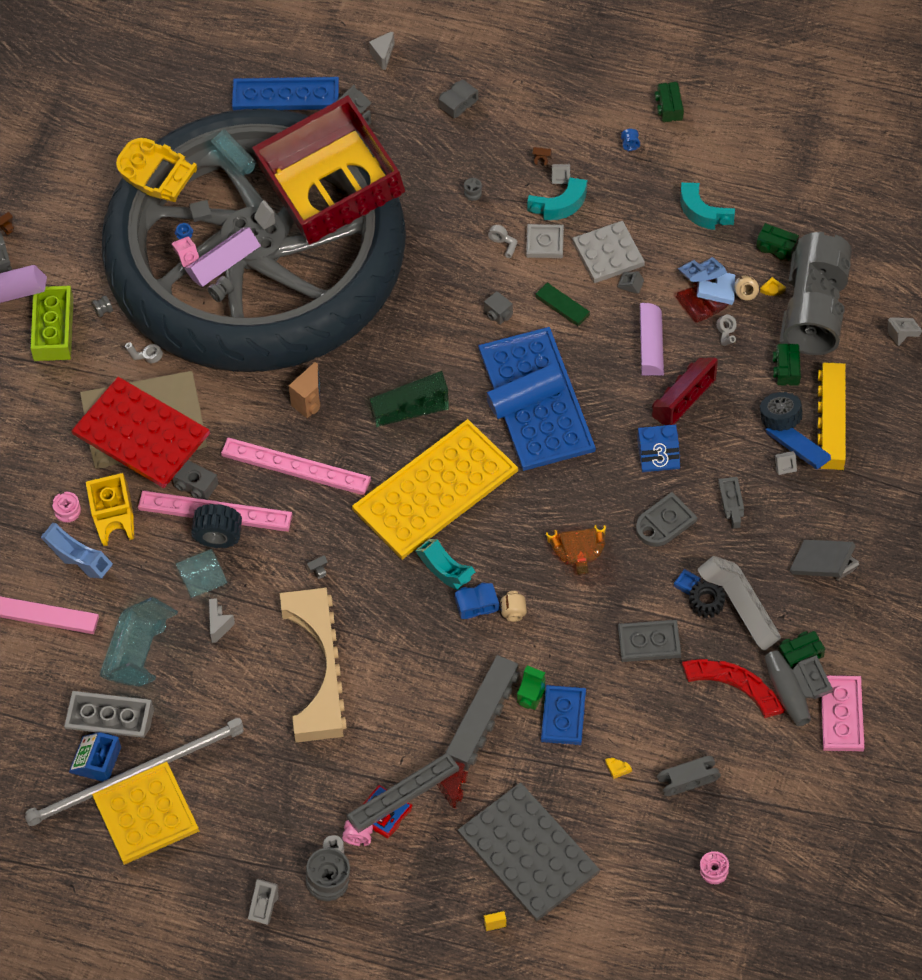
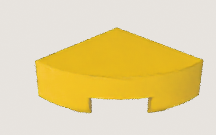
[760,277,786,296]
[605,758,632,779]

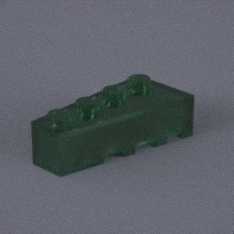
[370,371,449,427]

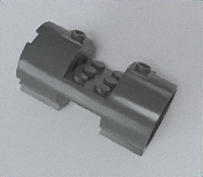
[780,232,852,355]

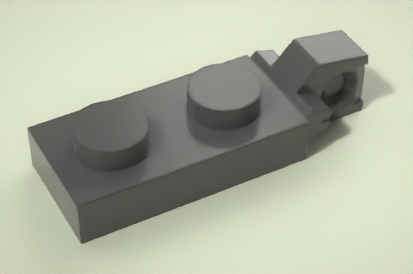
[718,477,744,529]

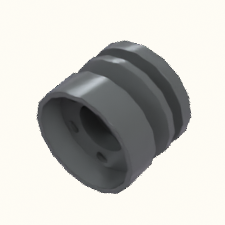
[306,847,350,901]

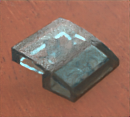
[176,549,228,598]

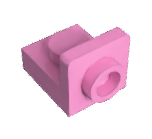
[171,236,199,267]

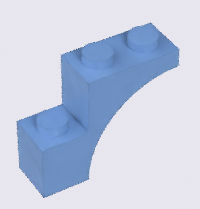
[41,523,113,579]

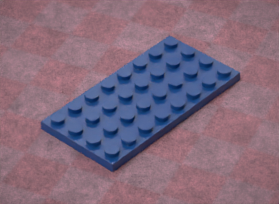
[478,327,596,471]

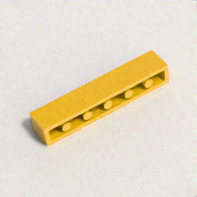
[817,363,846,470]

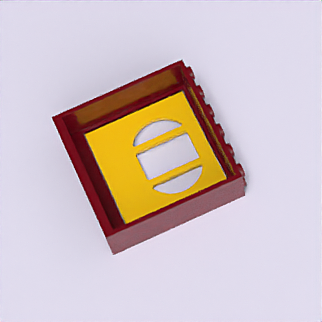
[252,95,406,245]

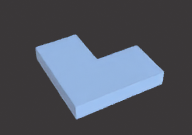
[697,273,735,305]

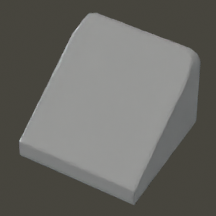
[255,201,275,229]

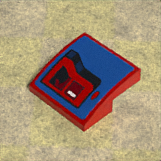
[363,785,413,839]

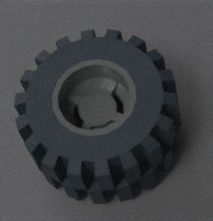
[191,504,242,548]

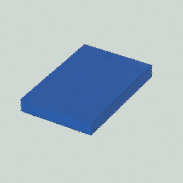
[541,685,586,745]

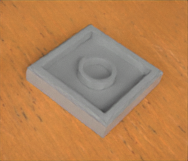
[526,224,564,258]

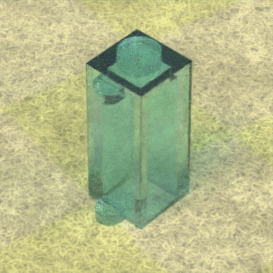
[211,129,256,176]

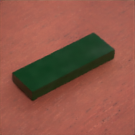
[535,282,590,327]

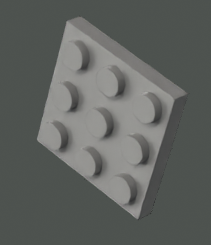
[573,221,645,283]

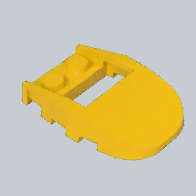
[116,138,197,202]

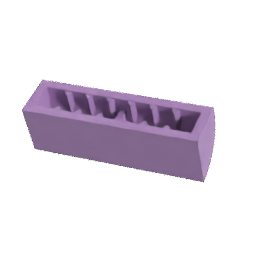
[185,227,261,287]
[0,265,47,303]
[640,303,664,375]

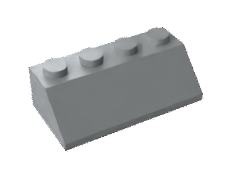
[64,691,154,738]

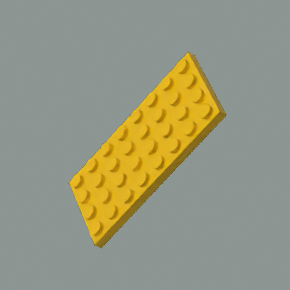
[352,419,518,560]

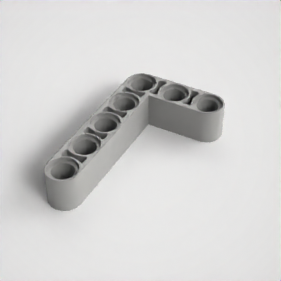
[698,556,781,651]

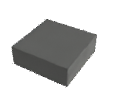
[189,200,212,222]

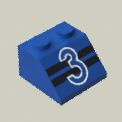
[637,425,680,472]

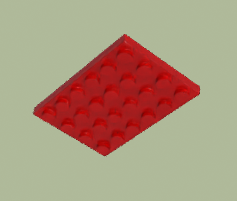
[71,377,210,488]

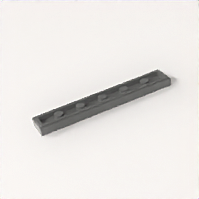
[347,753,459,833]

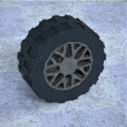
[760,392,803,431]

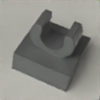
[305,555,328,579]

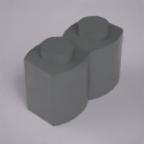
[439,80,479,118]

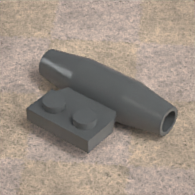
[765,651,833,726]

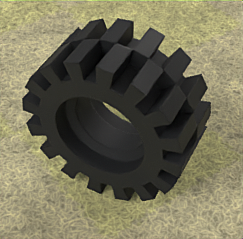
[689,580,725,618]

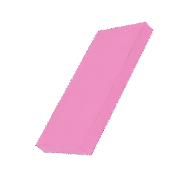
[821,676,864,751]

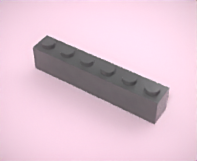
[445,655,521,771]

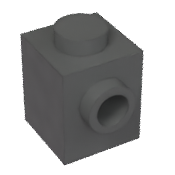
[484,291,513,325]

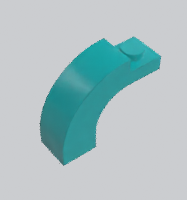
[527,178,587,220]
[680,182,735,230]
[415,539,475,589]

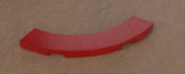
[682,659,784,718]

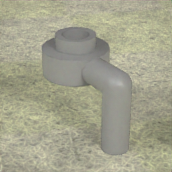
[488,225,517,258]
[717,315,737,346]
[125,342,163,363]

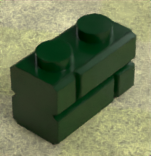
[654,82,684,122]
[756,223,799,260]
[772,344,801,386]
[778,631,825,670]

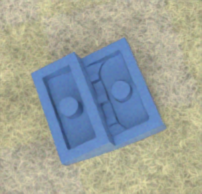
[678,257,727,282]

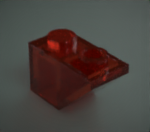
[437,762,468,808]

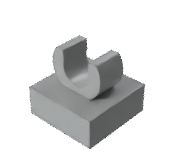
[552,164,570,184]
[775,451,797,475]

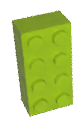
[31,286,73,361]

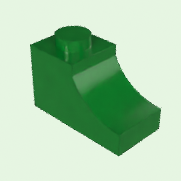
[517,665,545,710]

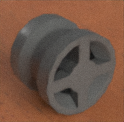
[464,178,482,201]
[92,295,113,318]

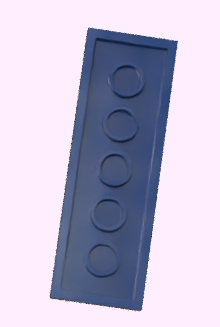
[232,77,339,110]

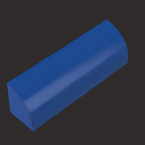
[487,363,565,419]

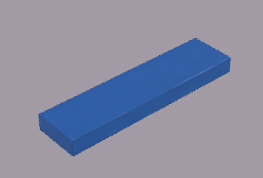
[766,428,831,469]

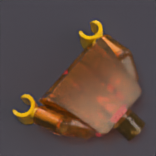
[546,525,606,575]

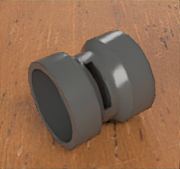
[207,276,234,302]

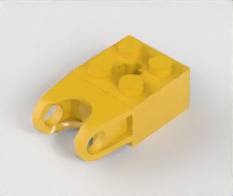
[86,473,134,546]

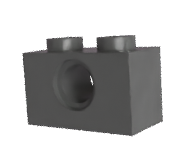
[173,460,218,500]

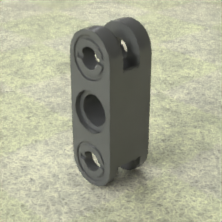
[657,756,721,796]

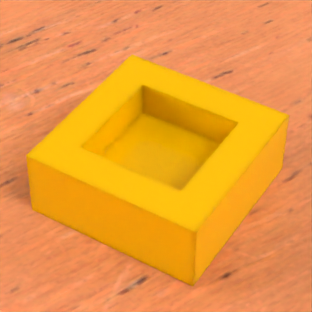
[484,911,506,931]

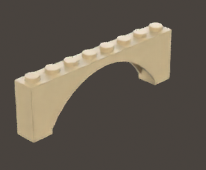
[280,588,347,742]

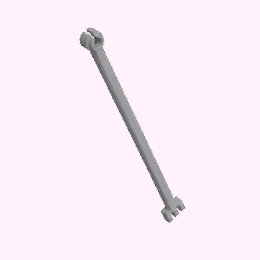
[25,718,244,826]

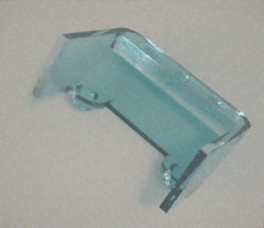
[100,597,178,687]

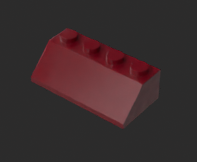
[652,357,718,426]

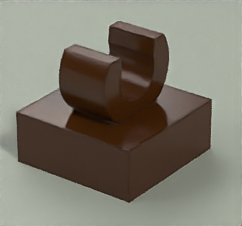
[533,147,552,166]
[0,211,14,236]

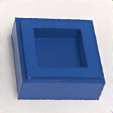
[674,569,701,596]

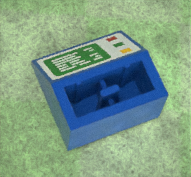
[69,732,121,782]

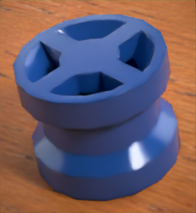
[621,129,640,151]

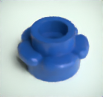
[175,223,193,240]

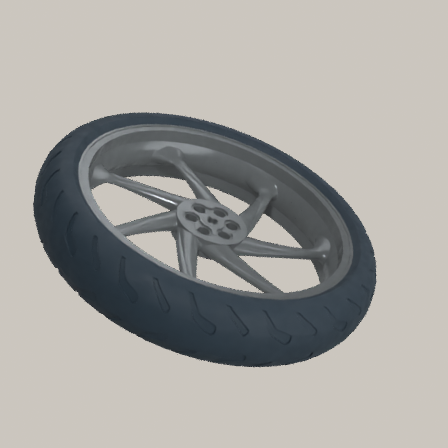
[102,109,406,372]

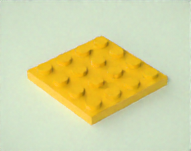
[92,762,199,865]

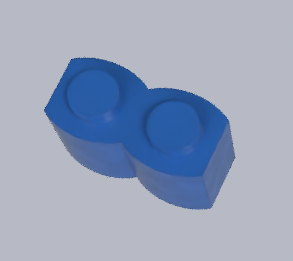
[455,583,499,619]

